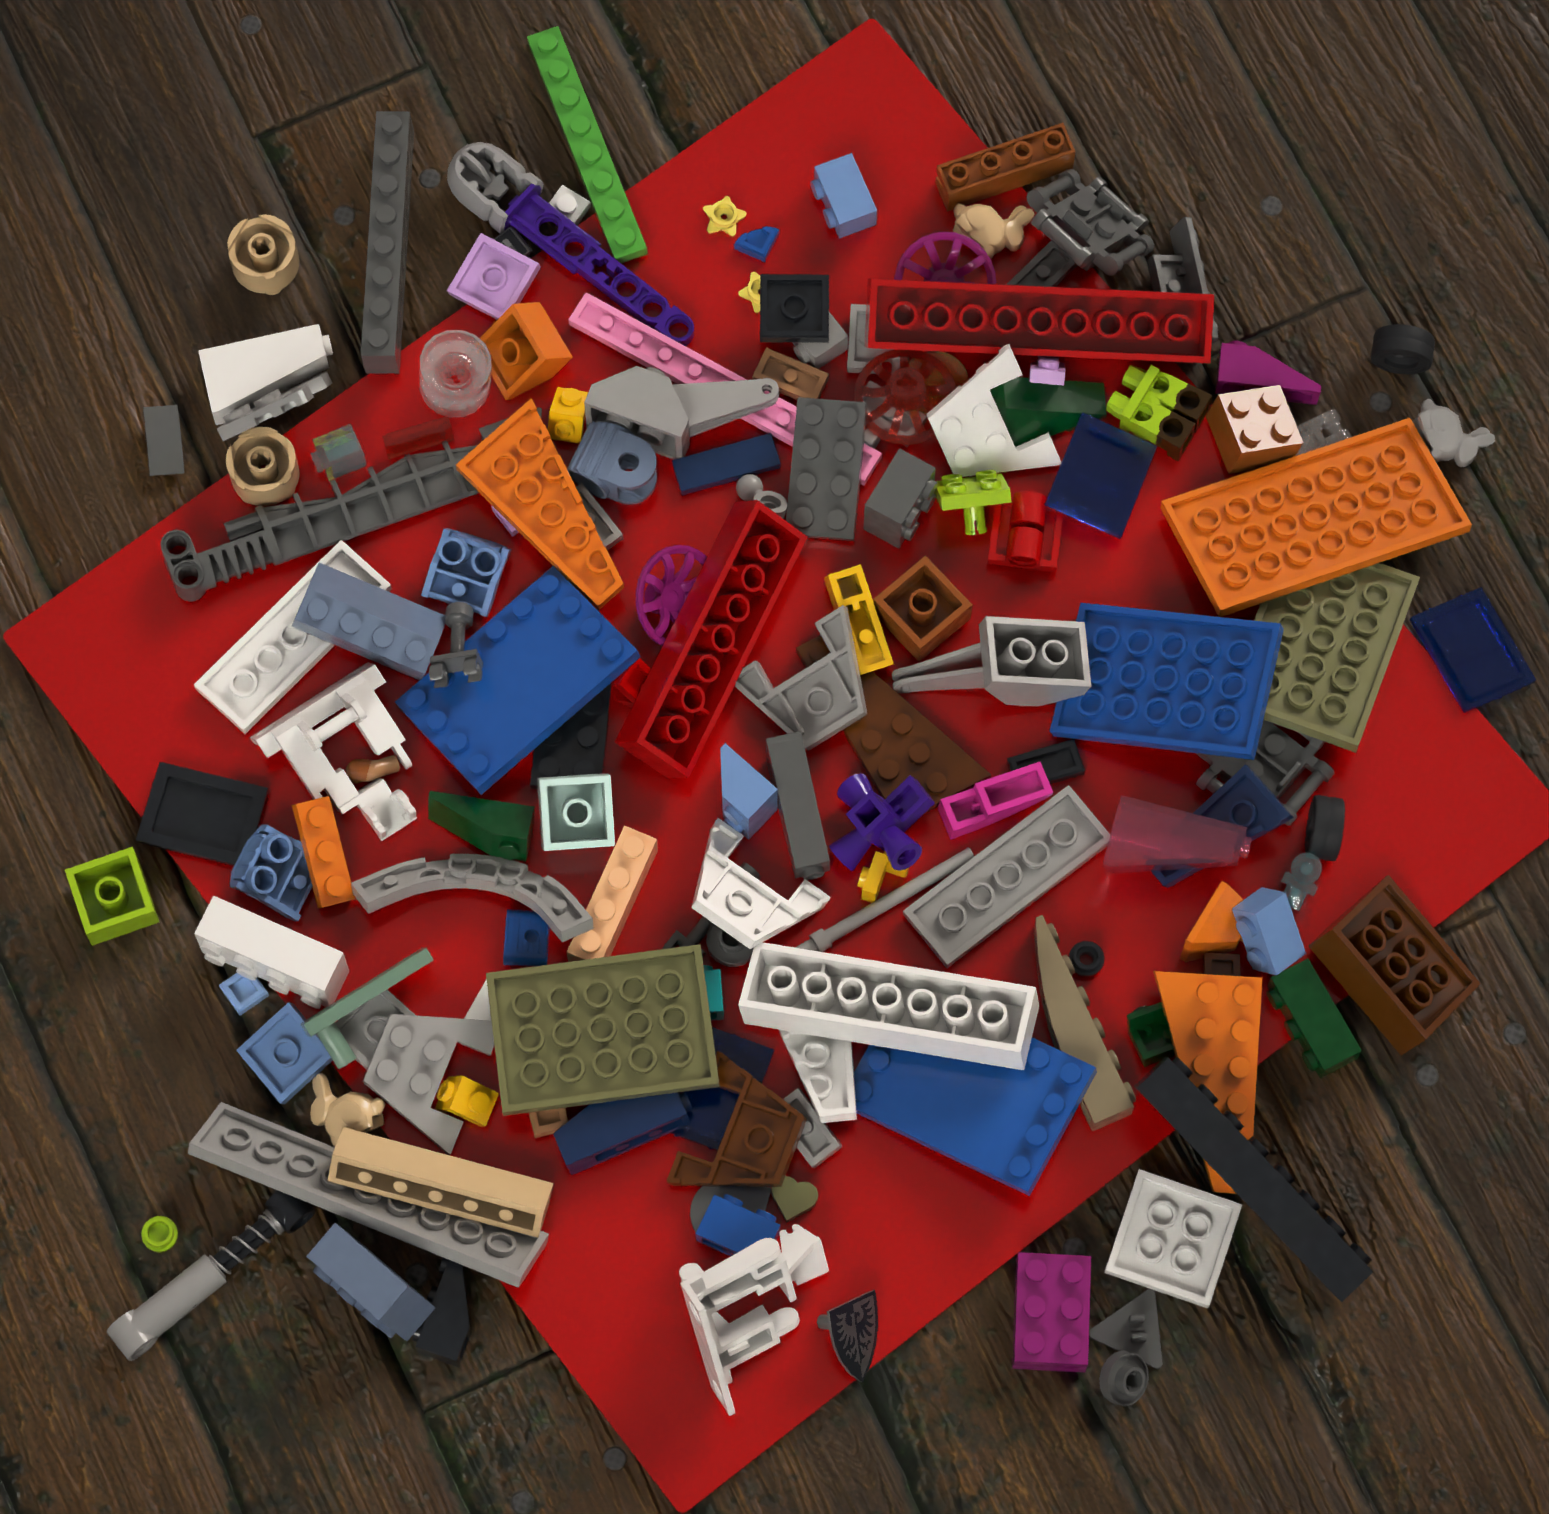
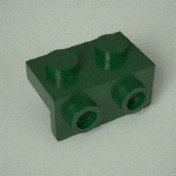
[1126,1002,1176,1067]

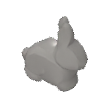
[1412,399,1495,467]

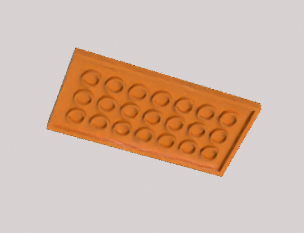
[1160,418,1472,617]

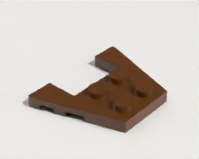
[667,1051,807,1187]

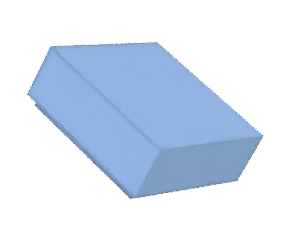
[219,973,269,1016]

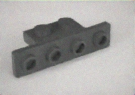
[1147,217,1218,345]

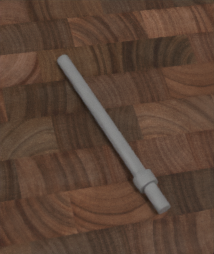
[795,848,974,952]

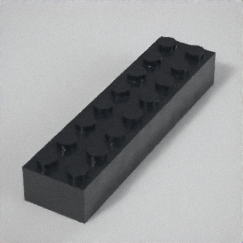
[1134,1056,1373,1302]

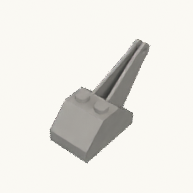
[584,366,779,460]
[892,616,1091,707]

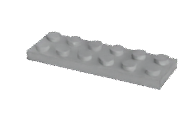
[903,785,1114,968]

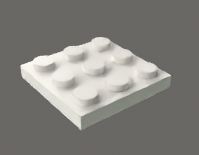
[1104,1169,1242,1308]

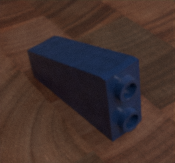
[553,1091,693,1175]

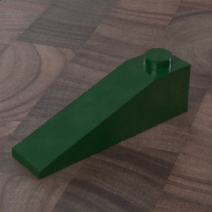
[969,377,1107,447]

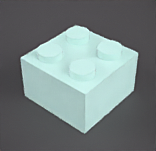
[537,773,615,851]

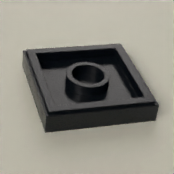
[760,274,829,343]

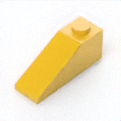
[824,564,894,675]

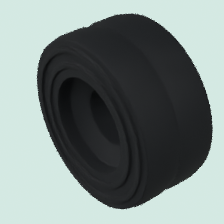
[1371,324,1435,374]
[1305,795,1345,861]

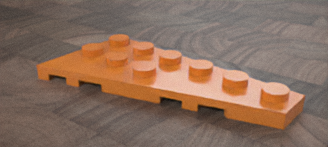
[456,398,624,611]
[1153,971,1262,1194]

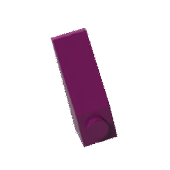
[1215,341,1321,405]

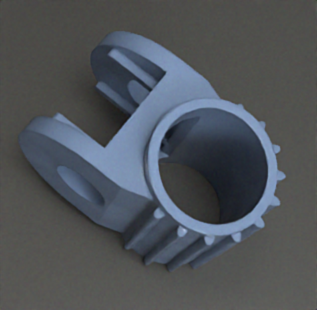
[567,421,657,505]

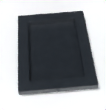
[136,762,269,866]

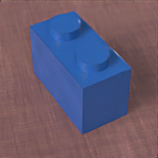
[696,1194,781,1256]

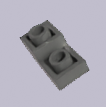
[143,405,184,476]

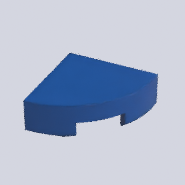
[734,226,779,262]

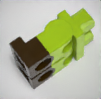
[1106,365,1212,462]

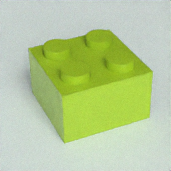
[65,846,159,946]

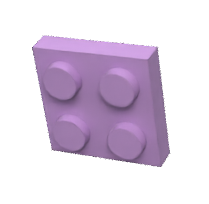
[447,233,541,320]

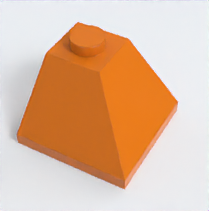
[1180,881,1243,962]

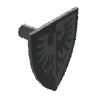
[817,1290,878,1382]

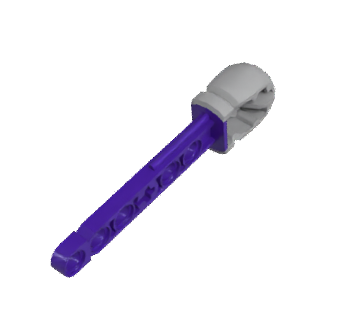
[447,142,694,346]

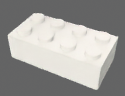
[194,896,349,1009]

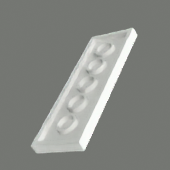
[194,540,392,734]

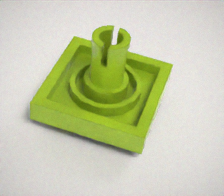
[934,470,1011,535]

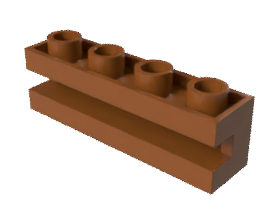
[935,123,1076,212]

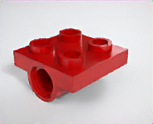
[987,491,1065,572]

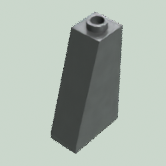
[766,731,830,880]

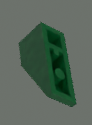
[428,791,535,861]

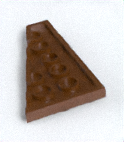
[796,635,991,814]

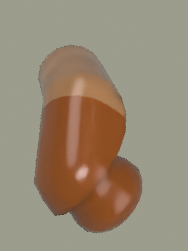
[346,755,400,784]

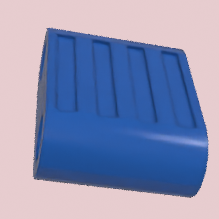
[503,909,550,967]

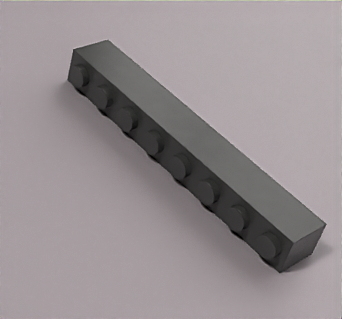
[361,111,414,374]

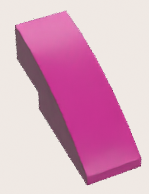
[938,762,1053,840]

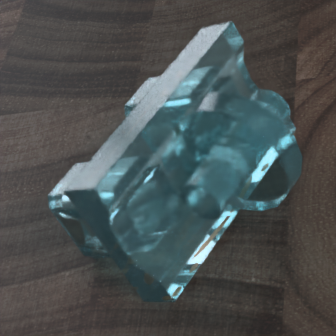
[1281,853,1322,911]

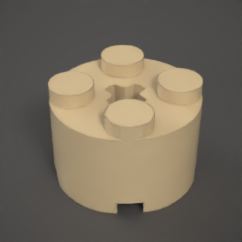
[227,214,299,295]
[226,427,300,506]

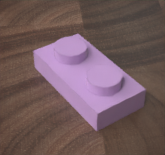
[1029,356,1065,386]

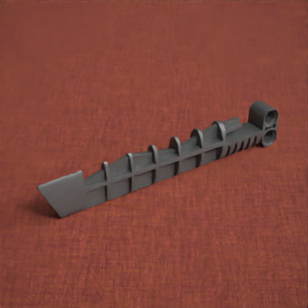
[160,407,542,602]

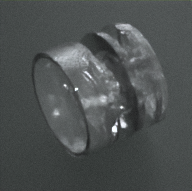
[419,330,492,417]

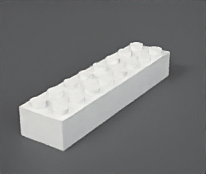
[738,942,1039,1070]

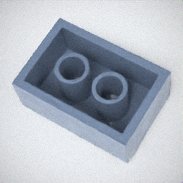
[306,1223,436,1341]

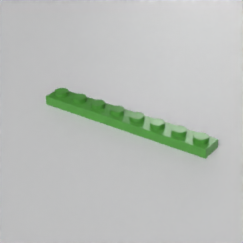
[527,26,648,263]

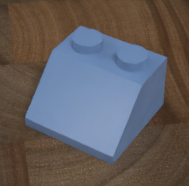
[720,743,778,840]

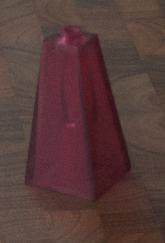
[1103,795,1252,873]

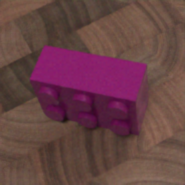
[1012,1252,1091,1372]

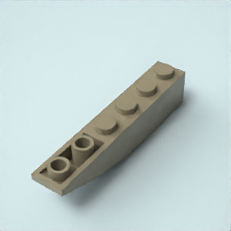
[1034,915,1136,1131]

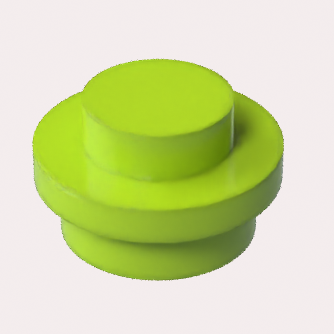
[141,1216,178,1253]

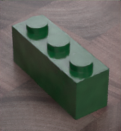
[1266,958,1362,1079]

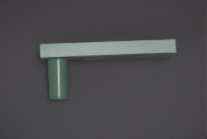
[301,948,434,1069]

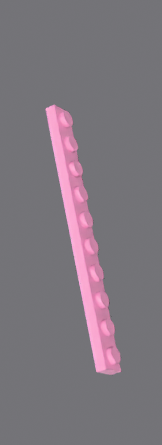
[568,293,882,486]

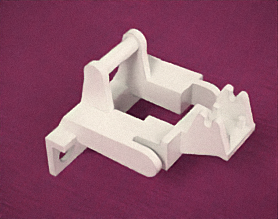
[250,662,417,841]
[679,1224,829,1416]

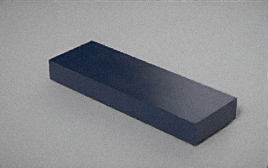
[672,433,781,495]

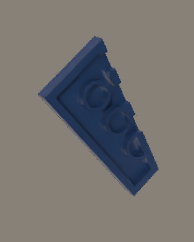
[1142,764,1294,888]

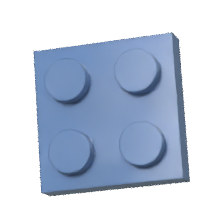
[236,1002,333,1104]

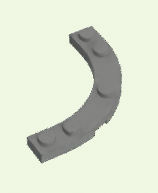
[351,854,594,942]

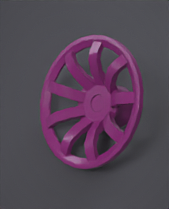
[894,232,996,284]
[636,545,707,646]

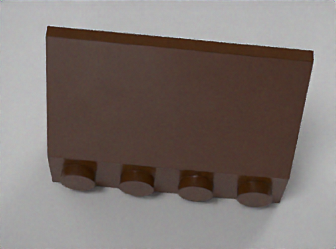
[1309,875,1481,1056]

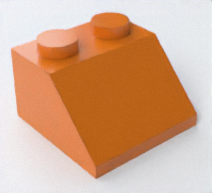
[473,302,573,400]

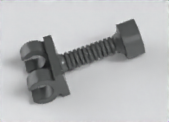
[429,602,483,688]

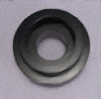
[1069,941,1105,977]

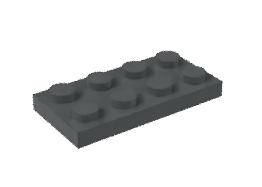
[786,397,867,541]

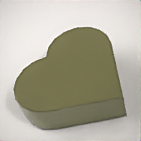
[771,1176,818,1223]

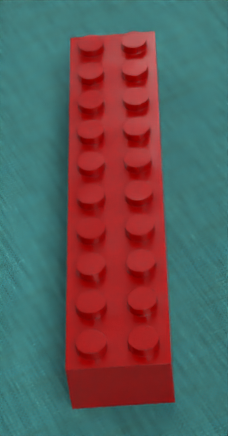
[864,278,1214,364]

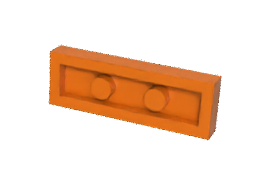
[292,796,355,908]

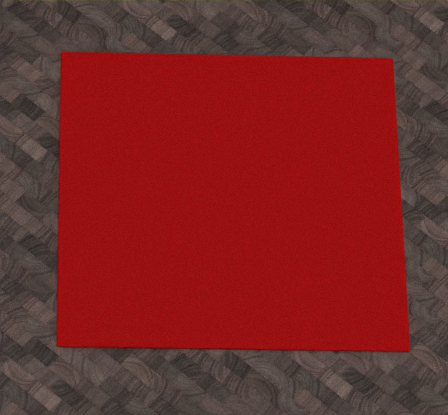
[3,18,1549,1514]

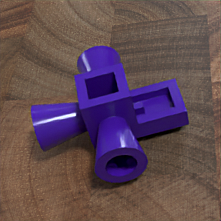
[829,774,935,871]

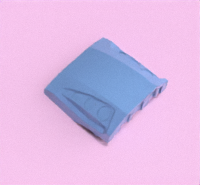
[421,528,512,617]
[230,825,312,921]

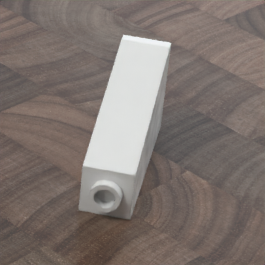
[198,324,333,425]

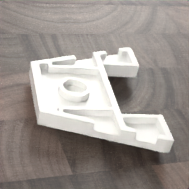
[927,344,1062,477]
[691,818,831,949]

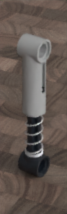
[106,1191,316,1361]

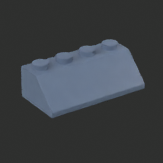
[292,562,445,680]

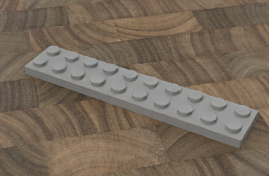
[188,1102,549,1288]

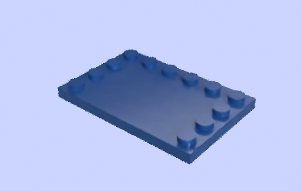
[395,566,641,795]
[1050,603,1284,760]
[854,1038,1097,1196]

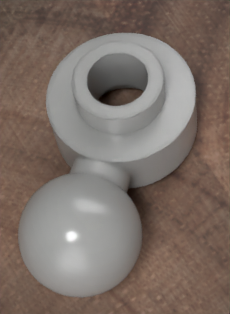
[736,474,788,519]

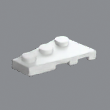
[779,1030,857,1123]

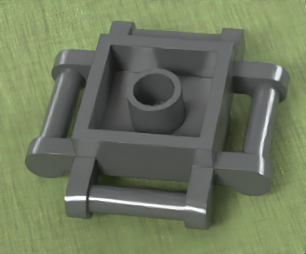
[1027,169,1154,276]
[1196,720,1335,826]

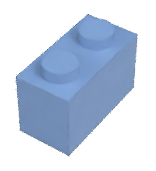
[810,153,877,238]
[1232,887,1306,975]

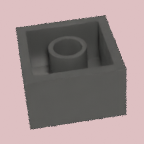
[863,448,938,549]

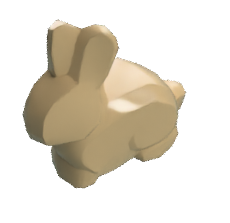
[953,203,1035,259]
[310,1073,385,1147]

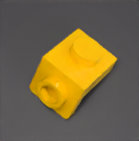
[548,387,588,444]
[857,851,909,903]
[435,1076,499,1127]

